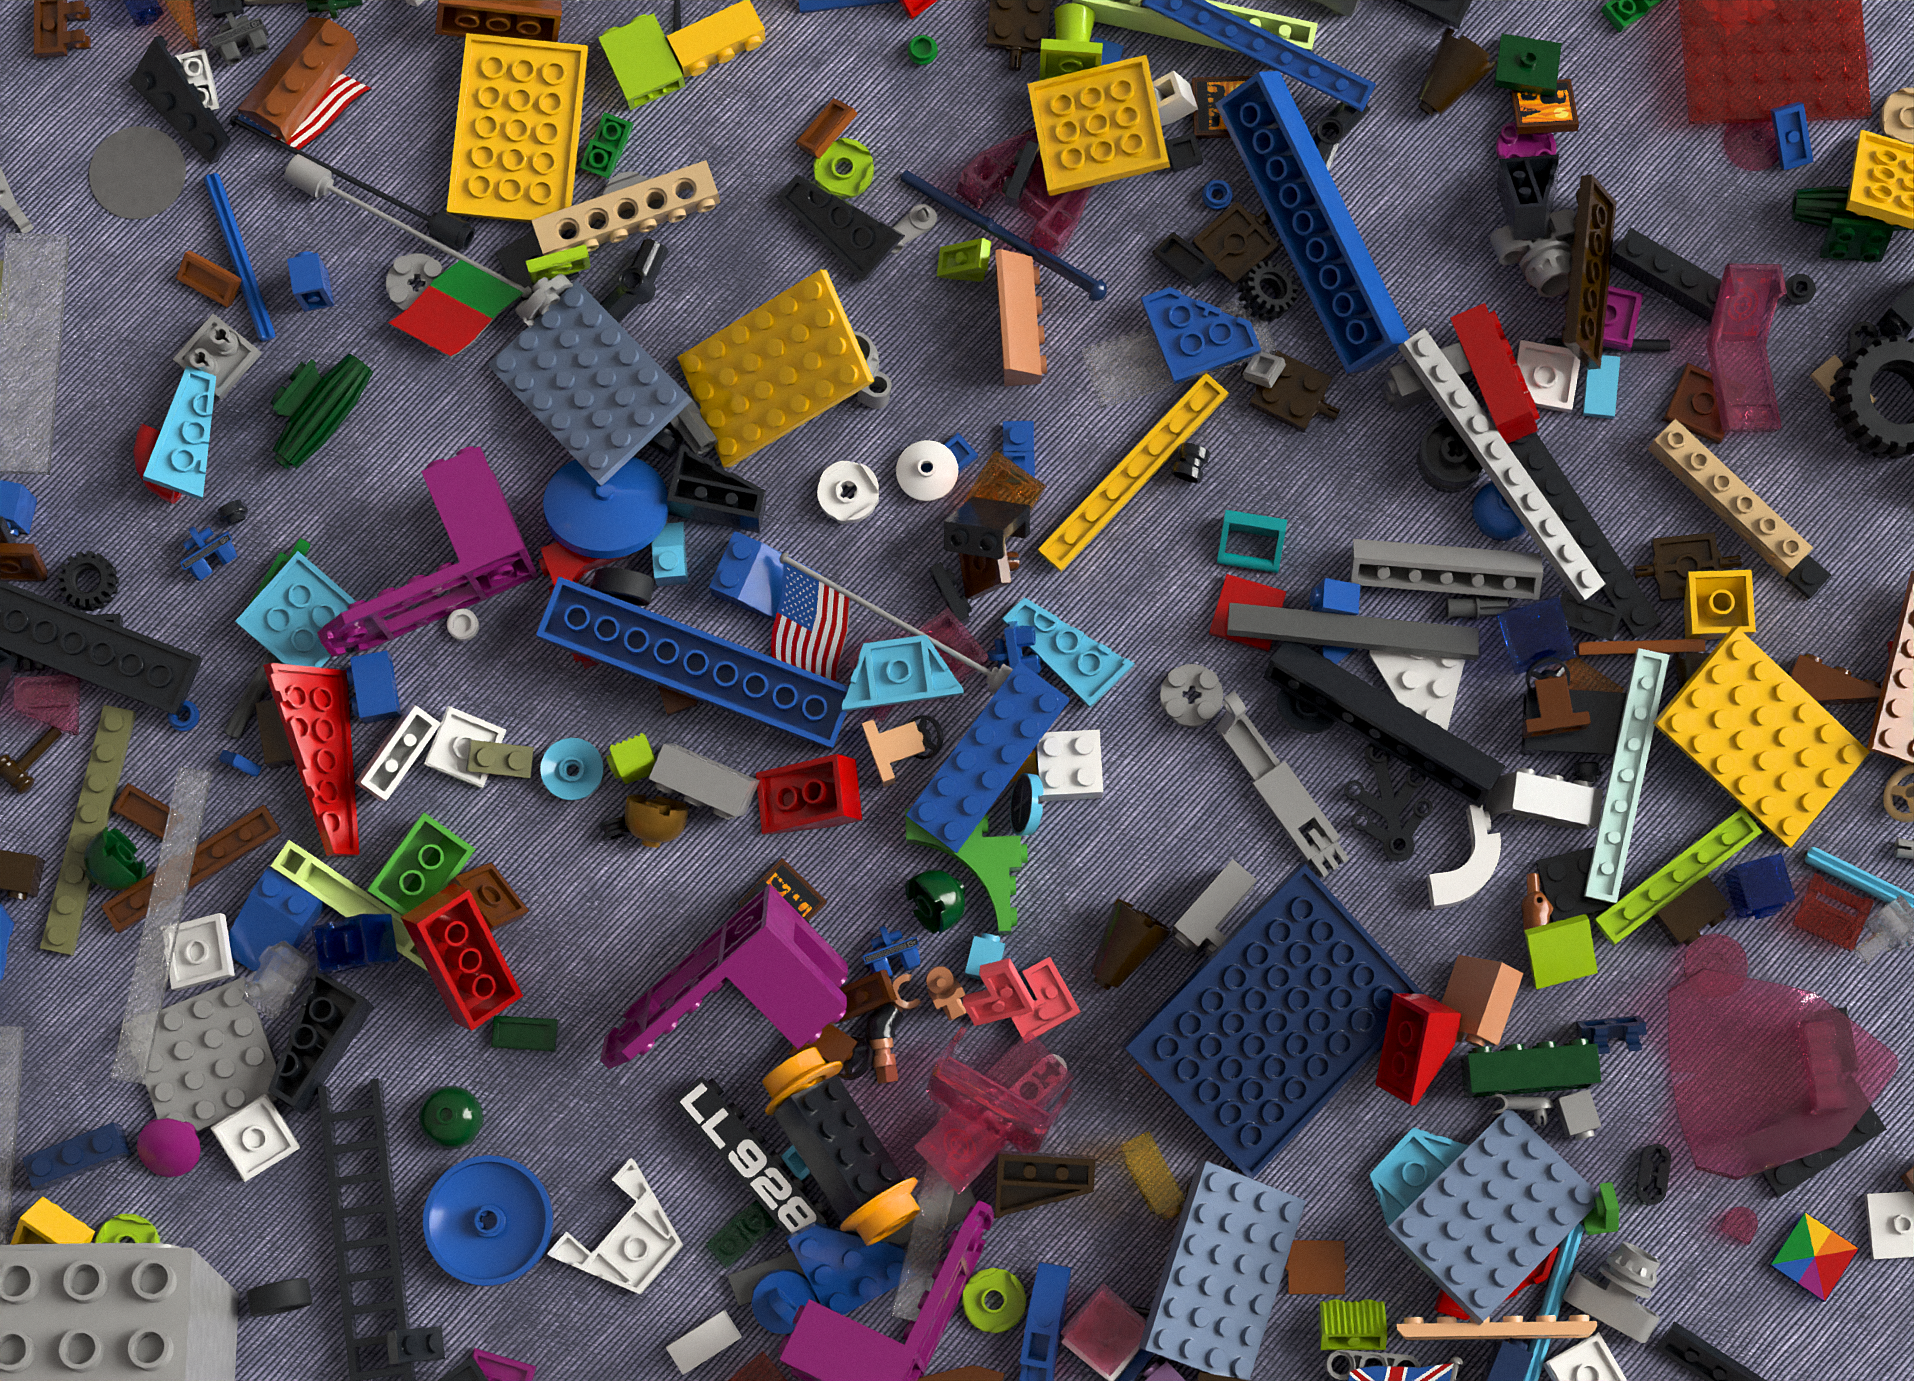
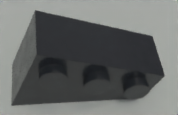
[1497,154,1559,241]
[667,444,766,533]

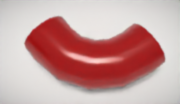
[133,423,182,504]

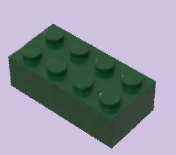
[1460,1039,1602,1098]

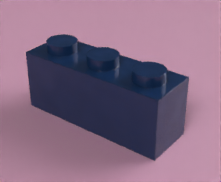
[22,1122,132,1190]

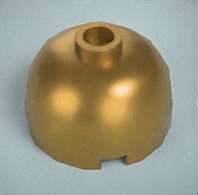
[625,794,689,848]

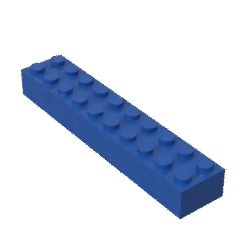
[1215,71,1410,374]
[536,577,849,751]

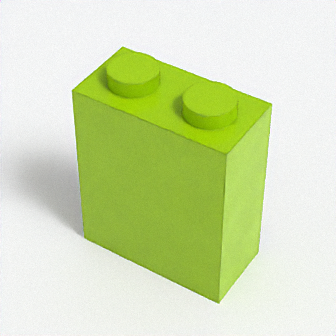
[598,13,686,111]

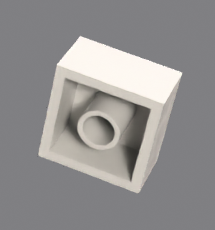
[1036,729,1103,802]

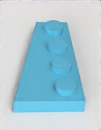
[143,366,216,501]
[1002,597,1135,709]

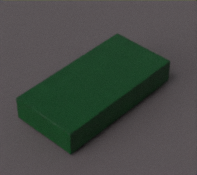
[491,1015,558,1052]

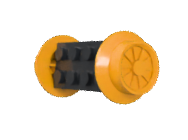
[762,1047,921,1246]

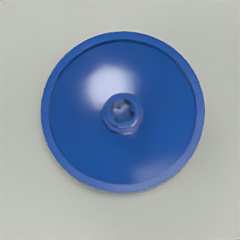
[543,457,669,559]
[423,1155,553,1286]

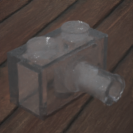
[1853,895,1914,964]
[242,940,314,1020]

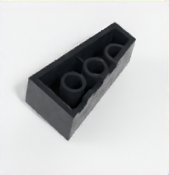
[268,967,374,1115]

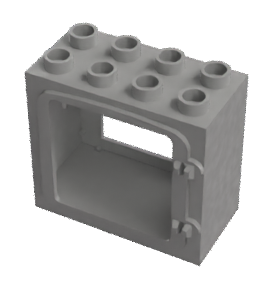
[0,1243,239,1381]

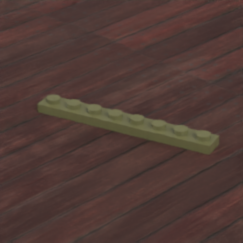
[40,705,137,956]

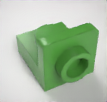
[1582,1182,1619,1235]

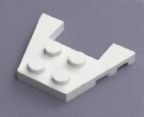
[547,1158,683,1294]

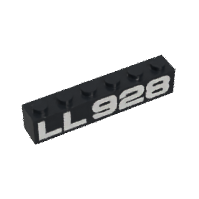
[672,1075,829,1236]

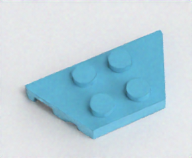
[842,635,964,711]
[1368,1127,1469,1227]

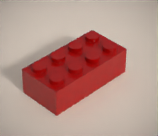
[1450,303,1540,444]
[400,883,523,1031]

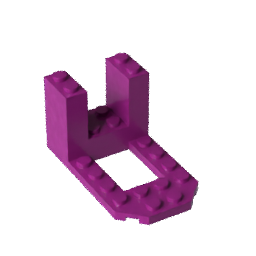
[317,446,539,657]
[600,884,848,1069]
[778,1200,995,1381]

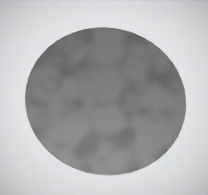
[89,126,186,219]

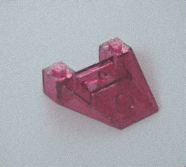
[955,127,1092,257]

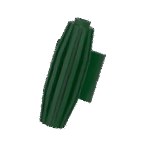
[1791,186,1913,263]
[270,354,373,470]

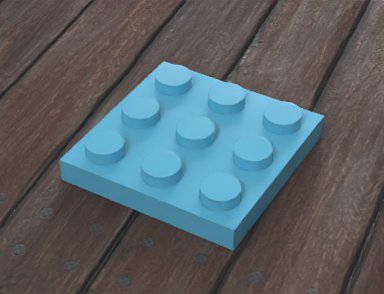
[235,551,356,668]

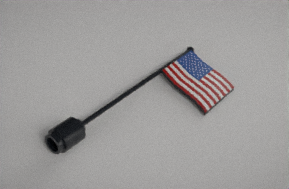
[230,73,475,250]

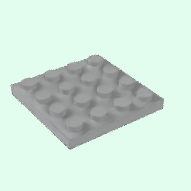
[124,977,278,1133]

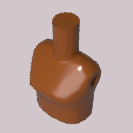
[1521,873,1553,934]

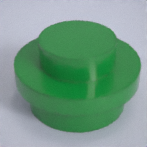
[907,35,938,65]

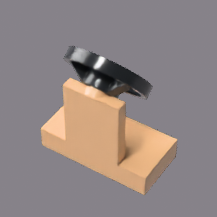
[862,715,944,787]

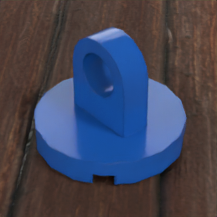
[751,1269,816,1334]

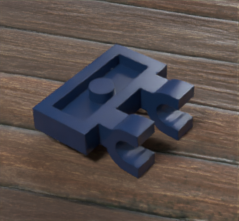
[1576,1015,1647,1054]

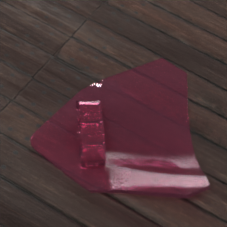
[1668,968,1898,1180]

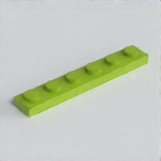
[1593,807,1762,946]

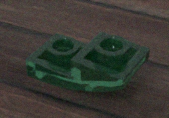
[705,1199,777,1270]

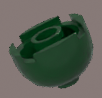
[84,827,147,891]
[905,869,965,934]
[419,1085,484,1150]

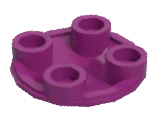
[1496,121,1557,159]
[137,1118,201,1177]

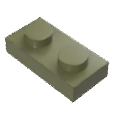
[466,740,534,779]

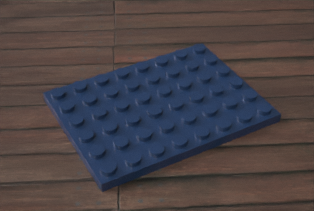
[1122,863,1424,1179]

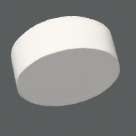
[447,609,479,641]

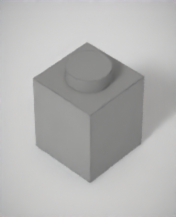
[1554,1089,1601,1141]

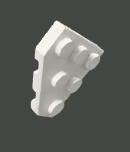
[1368,650,1465,730]

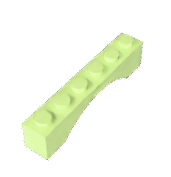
[271,840,429,973]

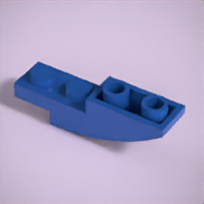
[1019,1262,1072,1381]

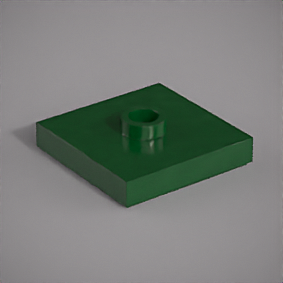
[1494,33,1562,96]

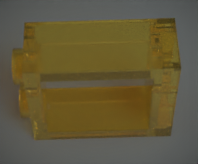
[1118,1131,1186,1221]

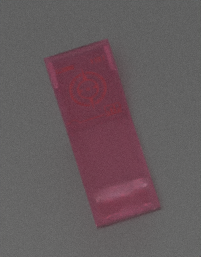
[1706,263,1787,432]
[914,1031,1074,1194]

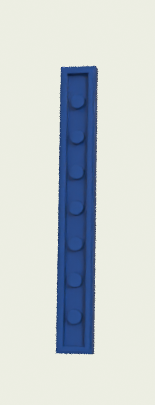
[1142,0,1376,112]

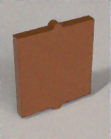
[1285,1240,1348,1295]

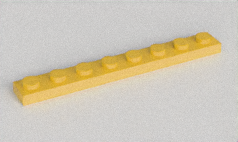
[1038,373,1229,573]

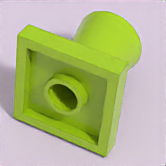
[1039,3,1103,81]

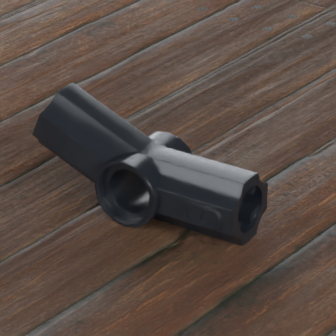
[1313,102,1370,171]
[600,238,669,323]

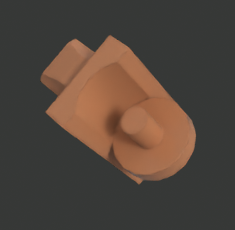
[926,966,966,1021]

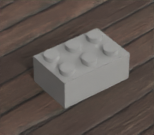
[649,743,760,820]

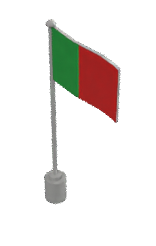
[284,154,532,358]

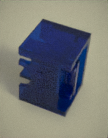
[1724,853,1796,920]
[311,914,398,974]

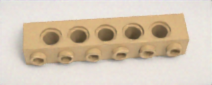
[531,160,720,256]
[1648,419,1813,578]

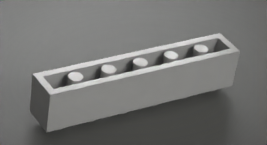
[1350,539,1543,600]

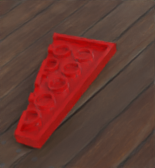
[263,663,360,857]

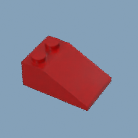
[756,754,862,835]
[1375,993,1461,1106]

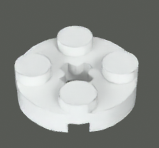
[817,461,879,524]

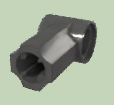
[669,391,718,455]

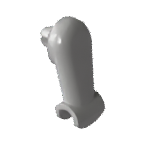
[890,204,937,254]
[1489,1094,1554,1126]

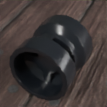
[1171,443,1211,484]

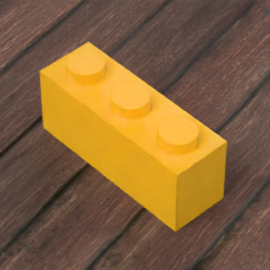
[667,0,766,78]

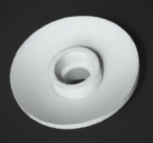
[896,440,958,501]

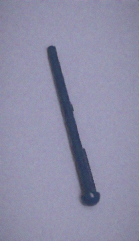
[900,170,1107,301]

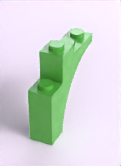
[905,808,1028,935]

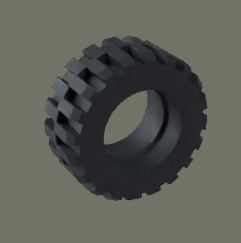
[1829,335,1914,459]

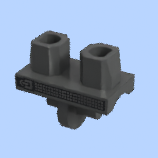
[210,12,269,66]

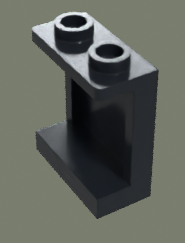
[944,496,1030,559]

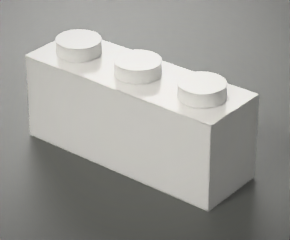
[355,705,441,801]

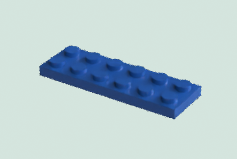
[906,661,1070,853]

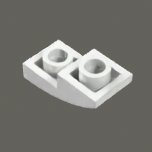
[175,49,219,110]
[666,1309,742,1375]

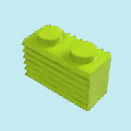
[606,733,656,785]
[1318,1299,1388,1350]

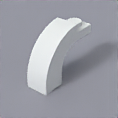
[1426,805,1501,910]

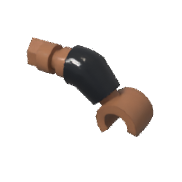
[865,974,922,1084]

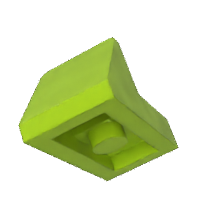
[937,238,991,282]

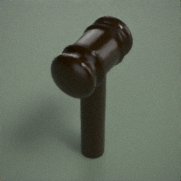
[0,725,63,795]

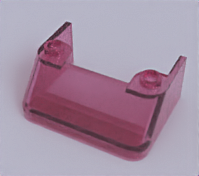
[926,1027,1073,1153]

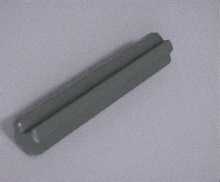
[224,653,281,740]

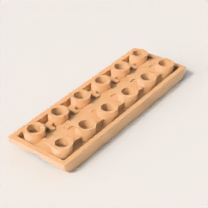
[1397,1315,1597,1341]

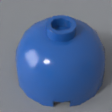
[1472,480,1527,541]

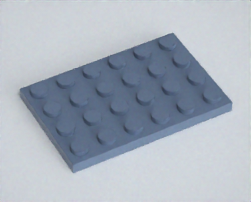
[488,280,692,486]
[1384,1109,1599,1326]
[1138,1159,1306,1380]

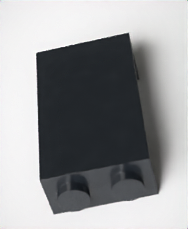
[1521,687,1627,755]

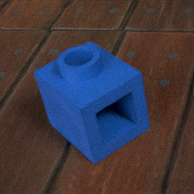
[1309,578,1360,616]

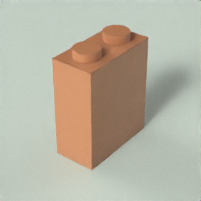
[1441,955,1523,1047]

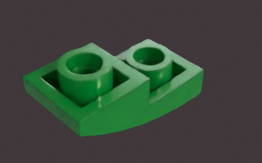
[1601,0,1664,33]
[580,112,634,179]

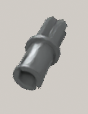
[1445,595,1509,620]

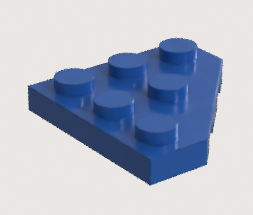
[1141,287,1262,385]
[786,1221,916,1315]

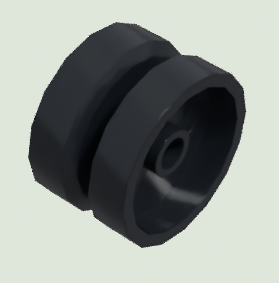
[1416,418,1484,493]

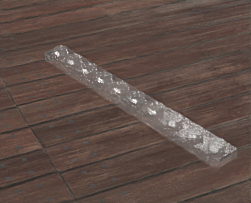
[111,766,212,1085]

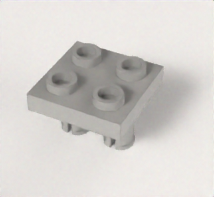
[173,313,262,400]

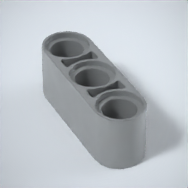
[1324,1350,1421,1381]

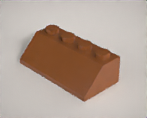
[435,0,562,42]
[237,17,359,143]

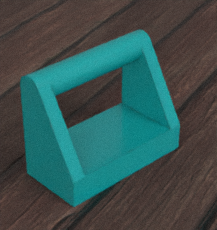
[1217,510,1287,573]

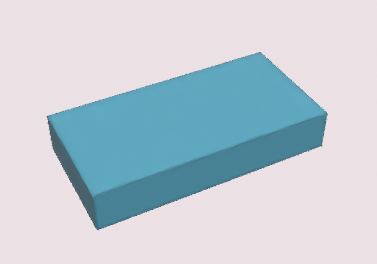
[1582,355,1620,419]

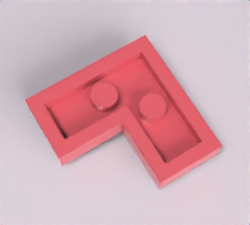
[1010,957,1081,1044]
[962,958,1035,1026]

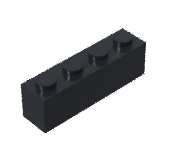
[1611,227,1737,326]

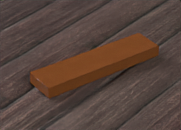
[1574,639,1706,656]

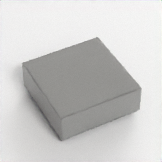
[1242,351,1286,388]

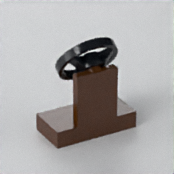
[1522,656,1591,738]
[788,1023,873,1080]

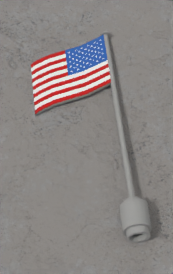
[771,553,1013,695]

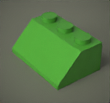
[366,812,476,916]

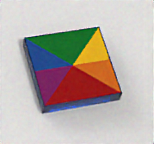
[1768,1211,1860,1302]

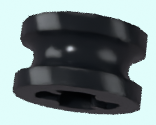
[599,817,630,841]

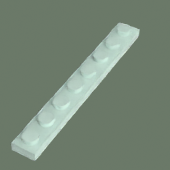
[1584,648,1670,904]

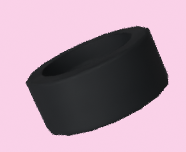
[592,567,654,606]
[247,1278,312,1317]

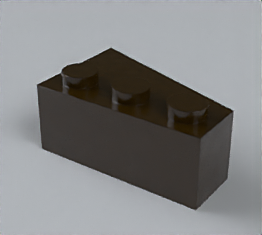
[995,1150,1096,1219]

